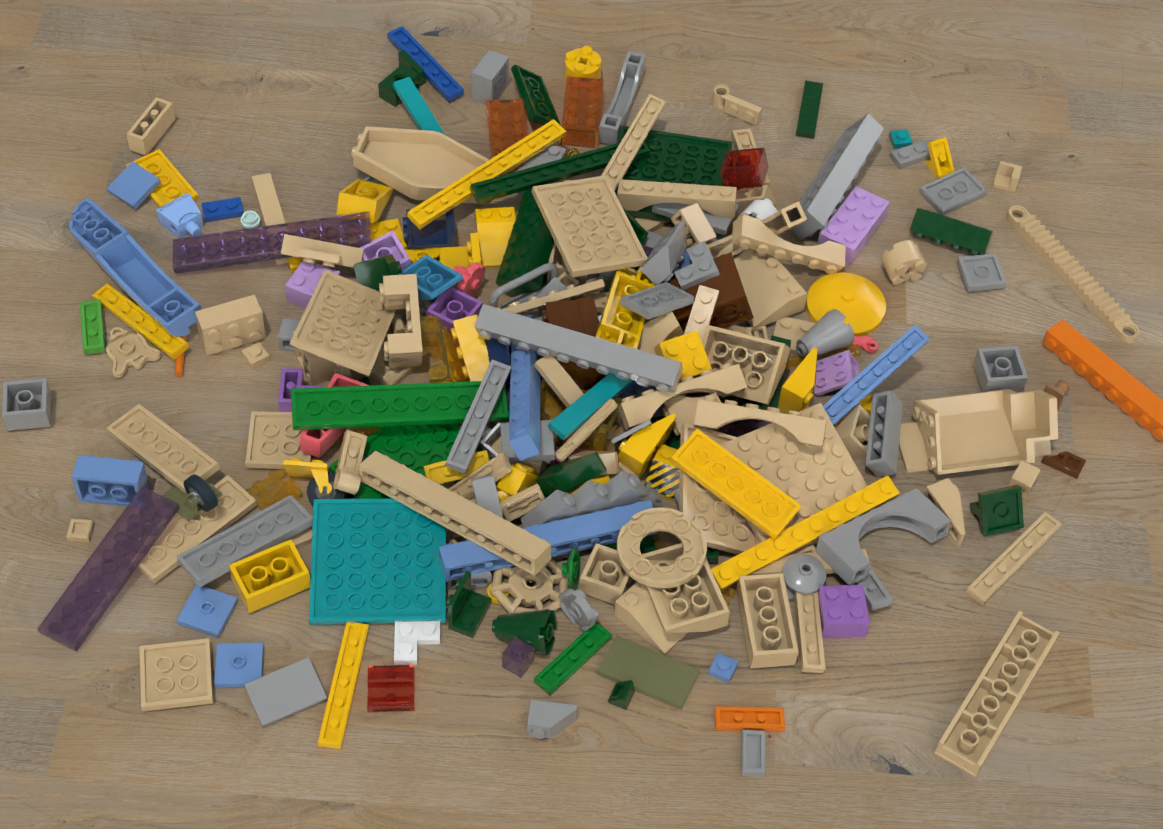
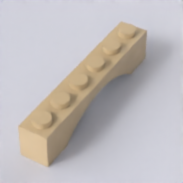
[617,179,737,218]
[732,214,846,274]
[618,363,747,431]
[694,396,827,447]

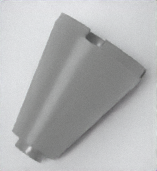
[796,309,854,357]

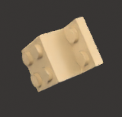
[292,331,353,386]

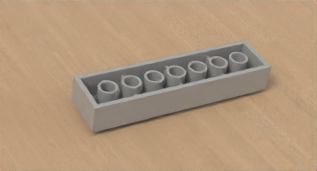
[790,113,884,240]

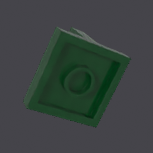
[970,485,1024,536]

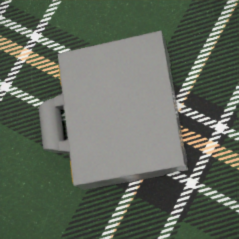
[500,420,555,464]

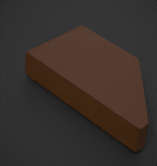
[1041,451,1086,479]

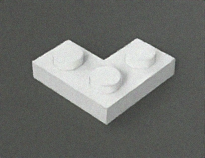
[394,621,440,665]

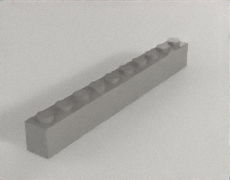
[474,304,683,393]

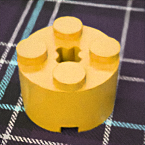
[564,46,602,90]

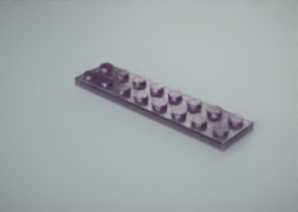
[37,486,180,652]

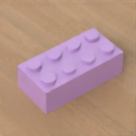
[818,186,890,265]

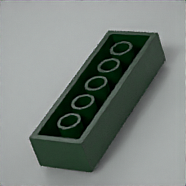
[495,182,555,297]

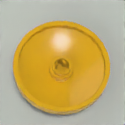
[806,272,886,336]

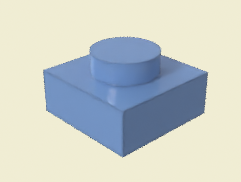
[708,653,739,683]

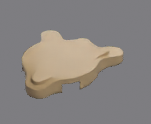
[105,327,161,378]

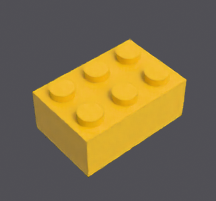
[229,539,311,613]

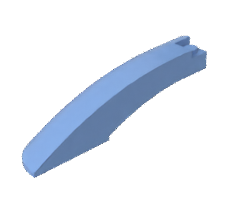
[69,197,202,337]

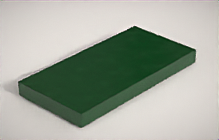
[511,65,561,126]

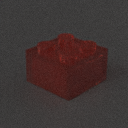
[721,148,769,190]

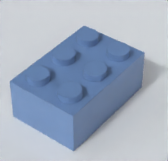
[72,455,149,508]

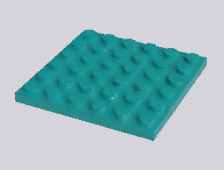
[309,499,446,625]

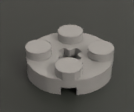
[558,589,599,631]

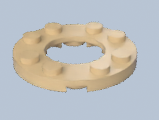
[617,507,707,588]

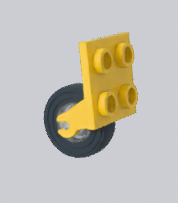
[283,458,346,506]

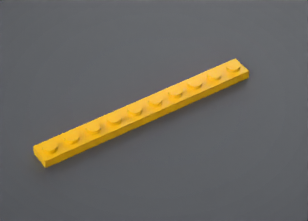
[407,119,566,229]
[711,476,900,591]

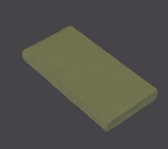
[597,635,699,710]

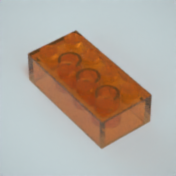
[560,76,604,148]
[486,99,528,170]

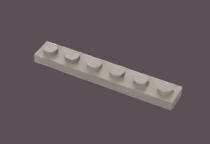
[445,360,511,474]

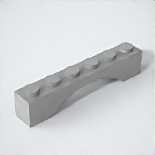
[598,51,646,145]

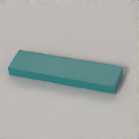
[392,77,445,135]

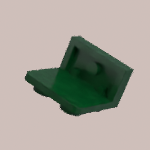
[354,254,402,291]

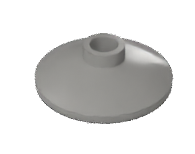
[782,554,826,594]

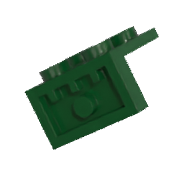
[446,571,492,638]

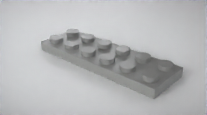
[176,495,313,588]

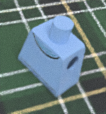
[156,193,203,238]

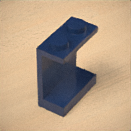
[403,209,455,249]

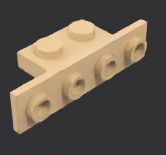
[281,234,364,268]

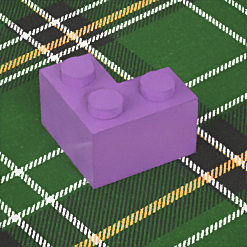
[278,368,322,412]

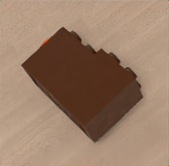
[657,252,754,336]
[541,297,607,394]

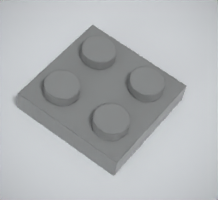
[957,253,1007,292]

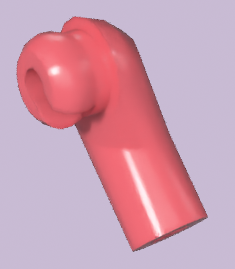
[850,336,878,353]

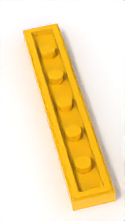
[92,283,190,360]
[318,622,369,749]

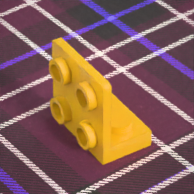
[439,233,481,270]

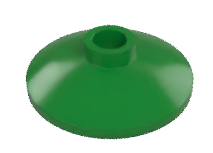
[562,548,580,591]

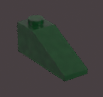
[536,452,607,498]

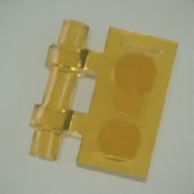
[246,468,303,511]

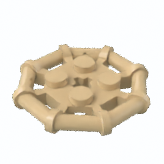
[489,557,568,614]

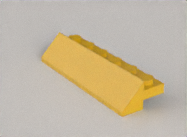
[595,266,655,349]

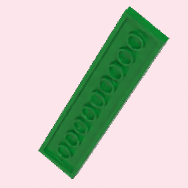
[291,381,509,430]

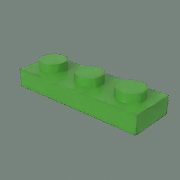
[80,300,105,355]

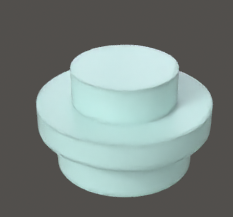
[240,210,260,229]

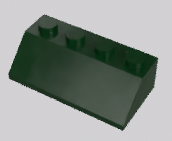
[910,208,993,255]

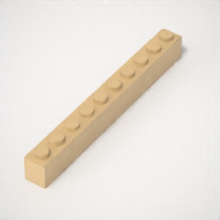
[359,451,551,576]

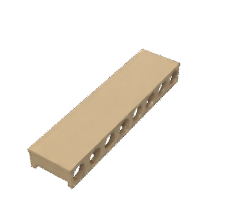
[934,610,1060,777]

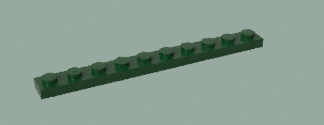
[470,141,650,204]

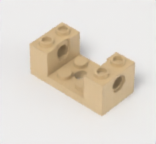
[379,274,423,368]

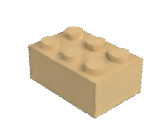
[195,294,266,355]

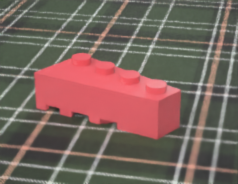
[300,373,370,458]

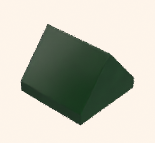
[608,680,635,710]

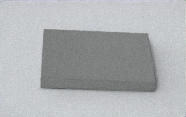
[919,167,988,215]
[620,282,694,319]
[244,657,327,728]

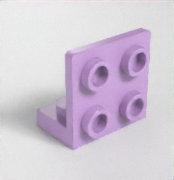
[814,350,860,396]

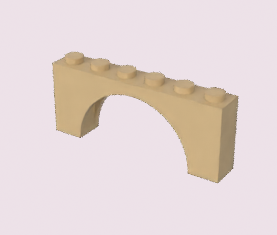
[706,201,807,258]
[637,311,722,436]

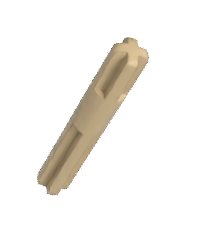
[555,399,618,462]

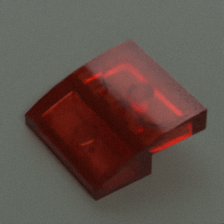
[367,665,414,712]

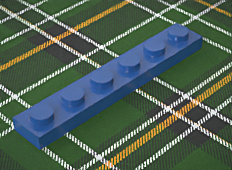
[387,26,464,102]

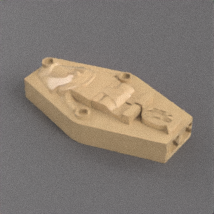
[351,126,489,204]

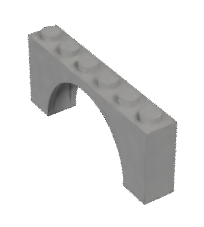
[815,488,951,585]

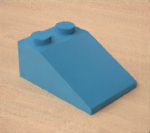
[399,255,463,301]

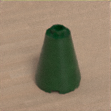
[492,609,557,655]

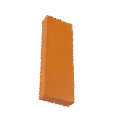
[714,706,785,732]

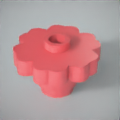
[453,262,486,297]

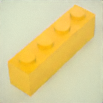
[450,314,490,382]

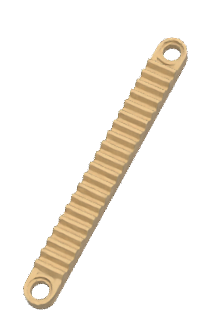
[1007,205,1139,344]

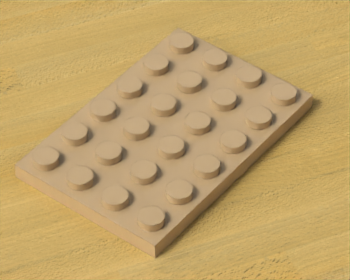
[532,176,648,277]
[290,269,396,376]
[679,423,759,555]

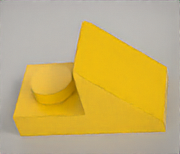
[925,137,955,179]

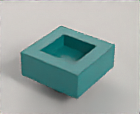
[889,129,913,149]

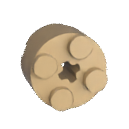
[881,240,927,285]

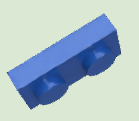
[202,197,243,222]

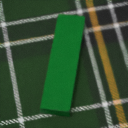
[534,622,612,696]

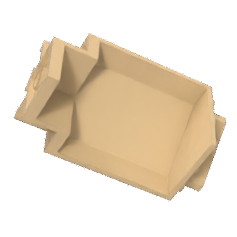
[899,389,1058,475]

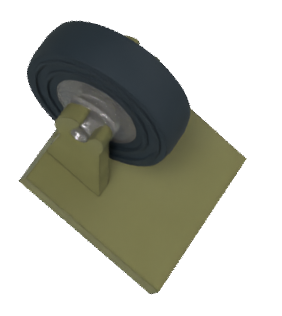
[160,474,222,521]

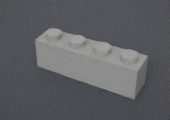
[866,390,903,477]

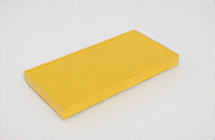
[126,149,199,208]

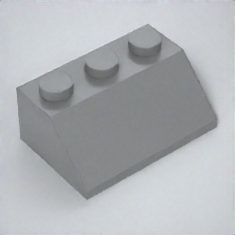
[640,220,686,285]

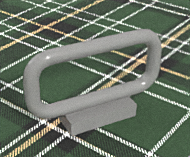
[490,263,558,309]

